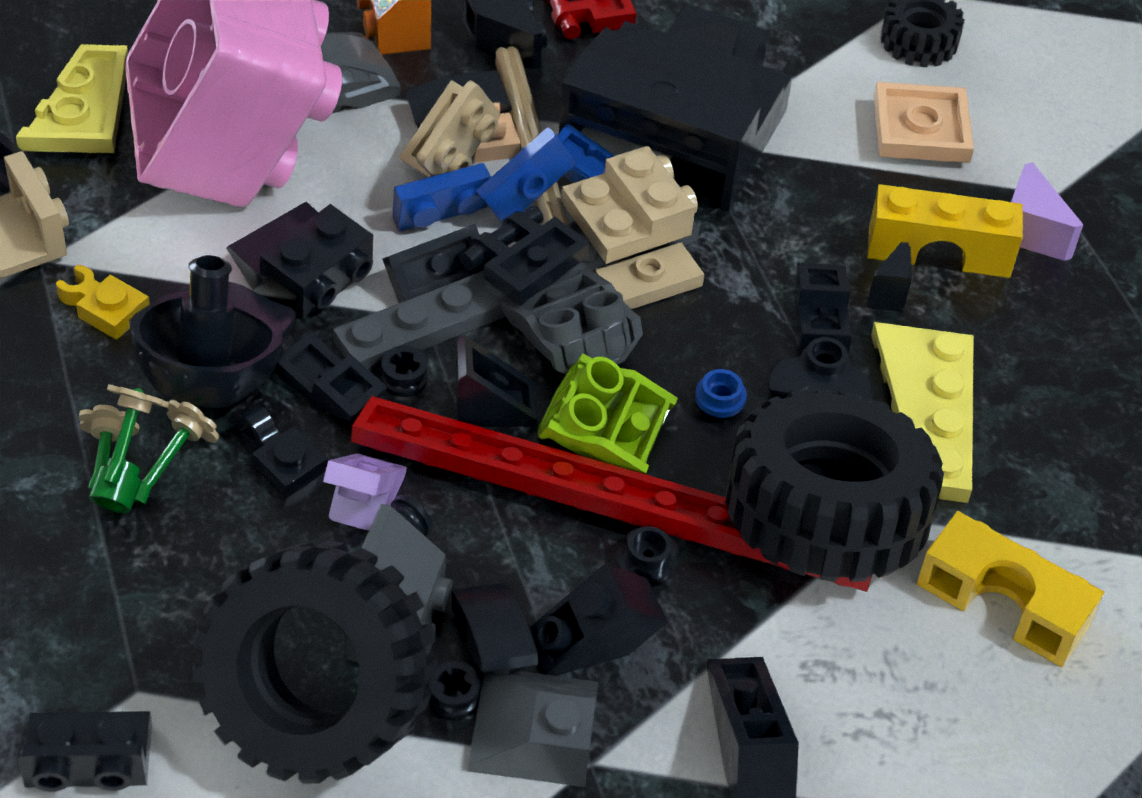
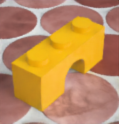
[867,184,1023,278]
[916,510,1105,667]

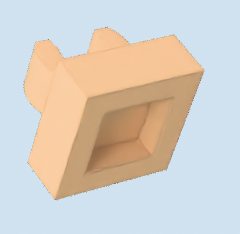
[472,102,521,163]

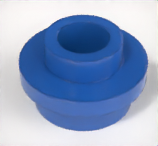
[695,369,747,418]

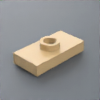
[595,242,705,309]

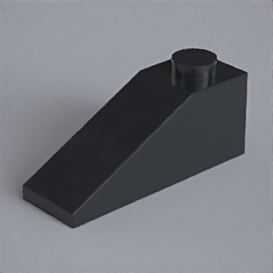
[707,657,799,798]

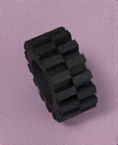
[880,0,965,67]

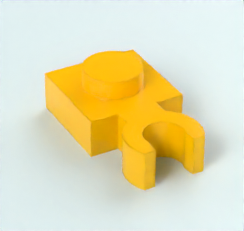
[56,264,150,340]

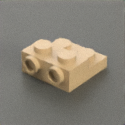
[561,146,698,264]

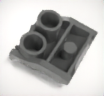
[321,31,401,113]
[501,268,643,374]

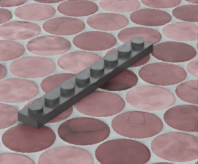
[333,221,700,371]

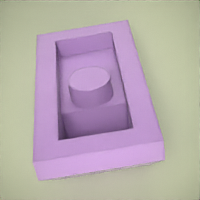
[323,453,407,531]

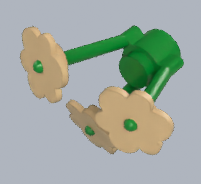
[79,384,219,514]

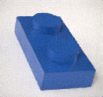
[392,163,491,232]

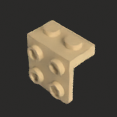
[399,80,501,178]
[0,151,69,279]

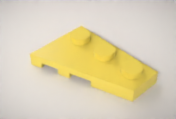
[16,44,128,153]

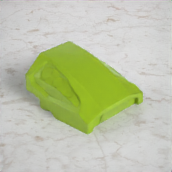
[538,353,678,474]

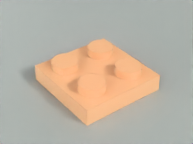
[874,82,974,163]

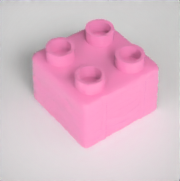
[125,0,342,207]

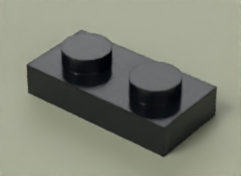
[382,224,484,303]

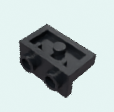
[17,711,152,792]

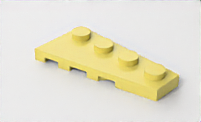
[871,322,973,503]

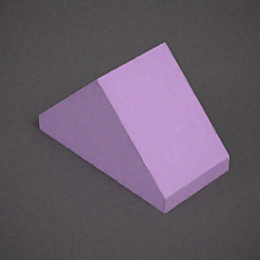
[1011,162,1083,261]

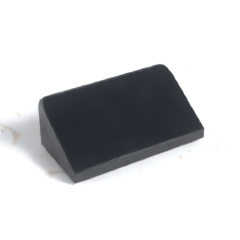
[226,201,318,290]

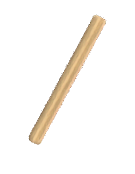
[495,46,570,227]

